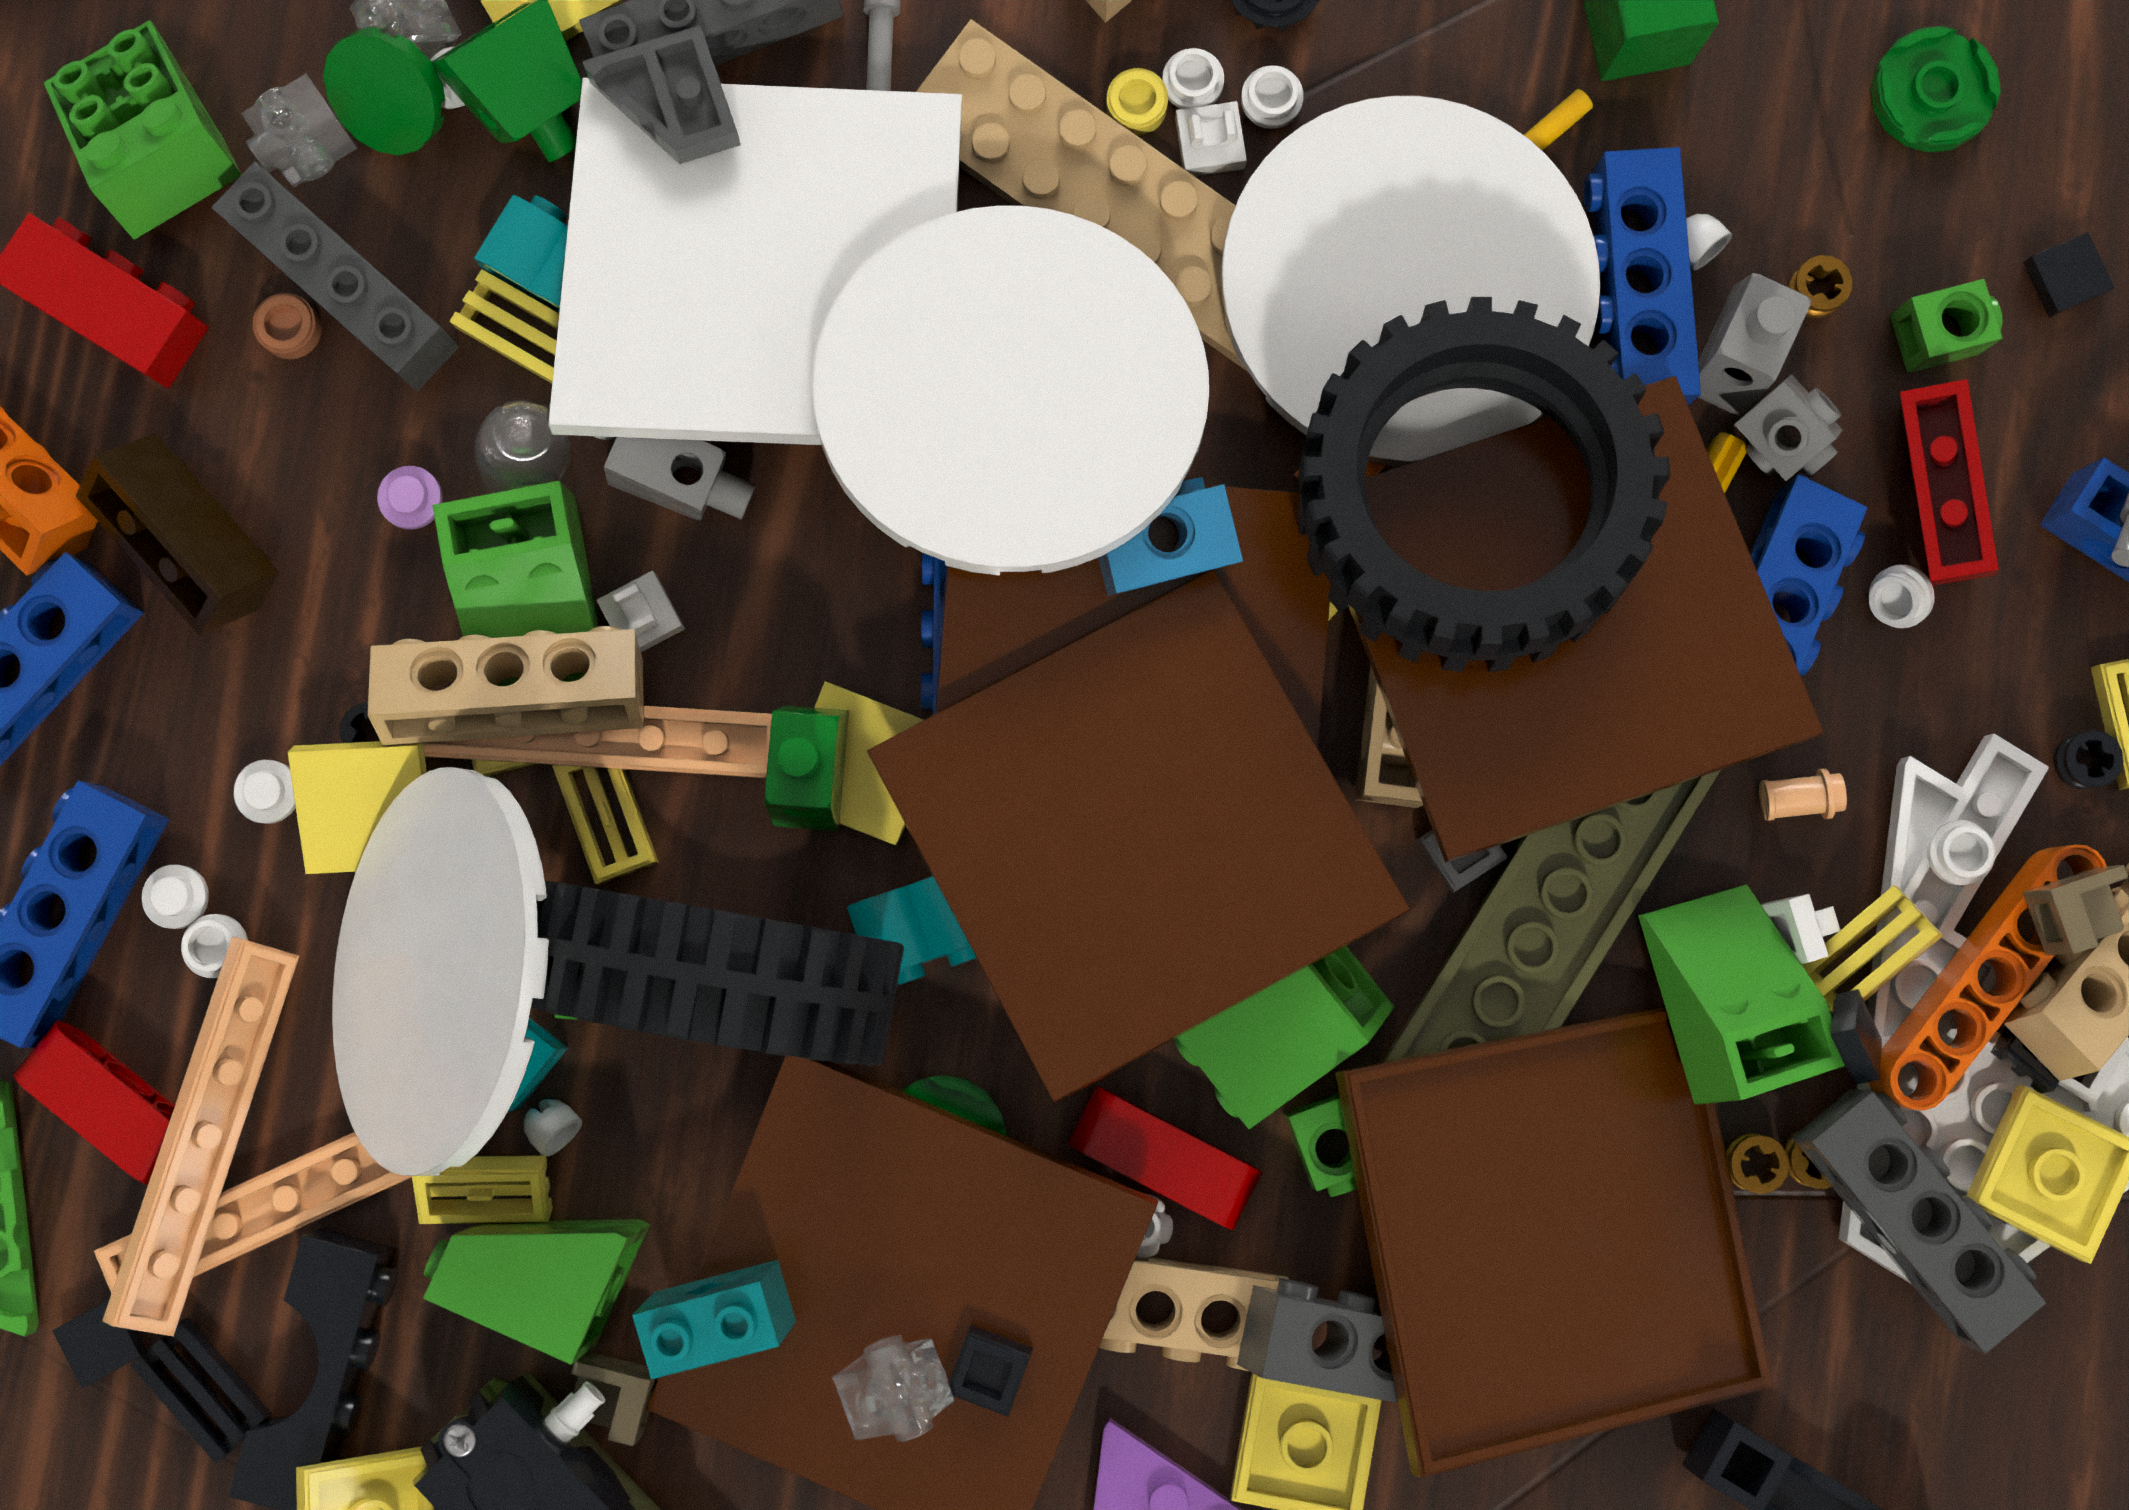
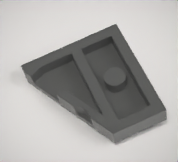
[582,25,741,164]

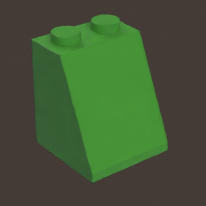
[1174,946,1395,1129]
[423,1219,651,1365]

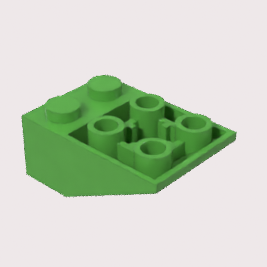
[43,20,242,240]
[432,480,599,686]
[1638,884,1845,1104]

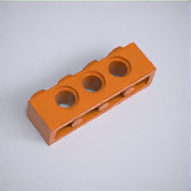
[0,405,98,576]

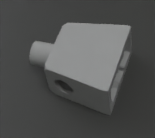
[1698,273,1812,417]
[604,437,756,521]

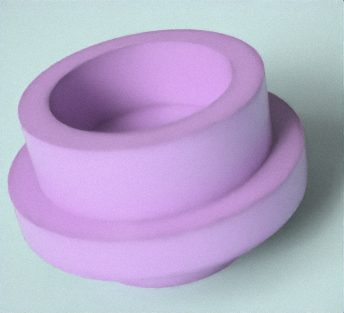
[377,466,443,530]

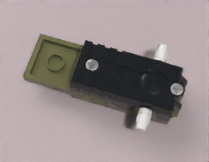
[412,1372,661,1510]

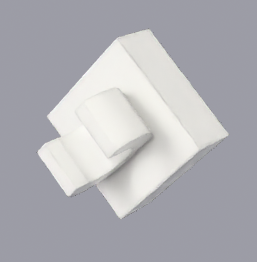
[1175,101,1247,176]
[597,570,685,652]
[1761,894,1840,964]

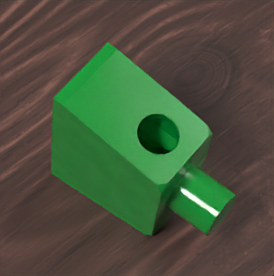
[432,0,582,162]
[765,705,849,831]

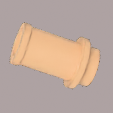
[1759,768,1847,821]

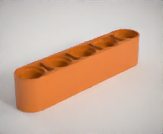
[1868,844,2107,1111]

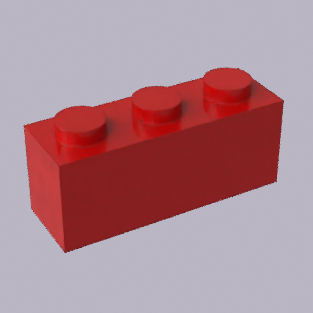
[0,213,209,389]
[1900,379,1999,586]

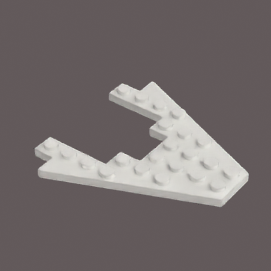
[1839,734,2129,1284]

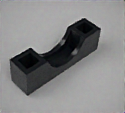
[228,1229,398,1510]
[1682,1408,1884,1510]

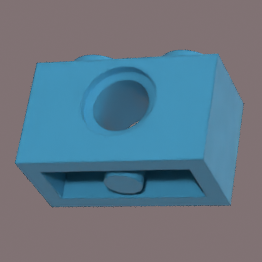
[1098,477,1243,596]

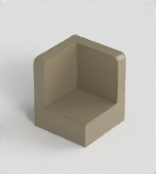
[2023,865,2128,955]
[571,1351,658,1446]

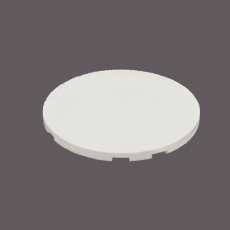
[1220,96,1600,467]
[812,206,1209,575]
[332,767,549,1176]

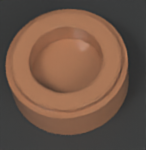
[253,293,322,359]

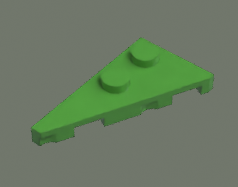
[0,1078,39,1337]

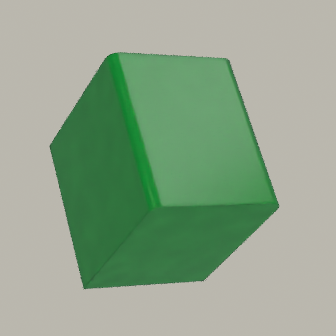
[1583,0,1719,81]

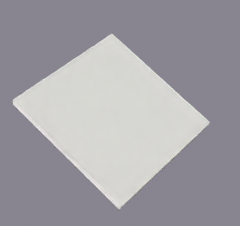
[548,78,962,445]

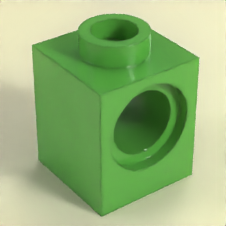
[1890,279,2003,374]
[1283,1092,1357,1197]

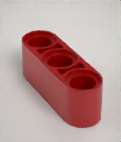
[13,1020,175,1186]
[1067,1085,1263,1230]

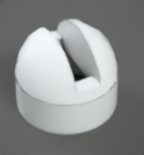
[1686,214,1732,270]
[523,1099,582,1157]

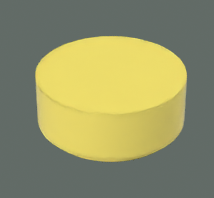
[1106,68,1168,136]

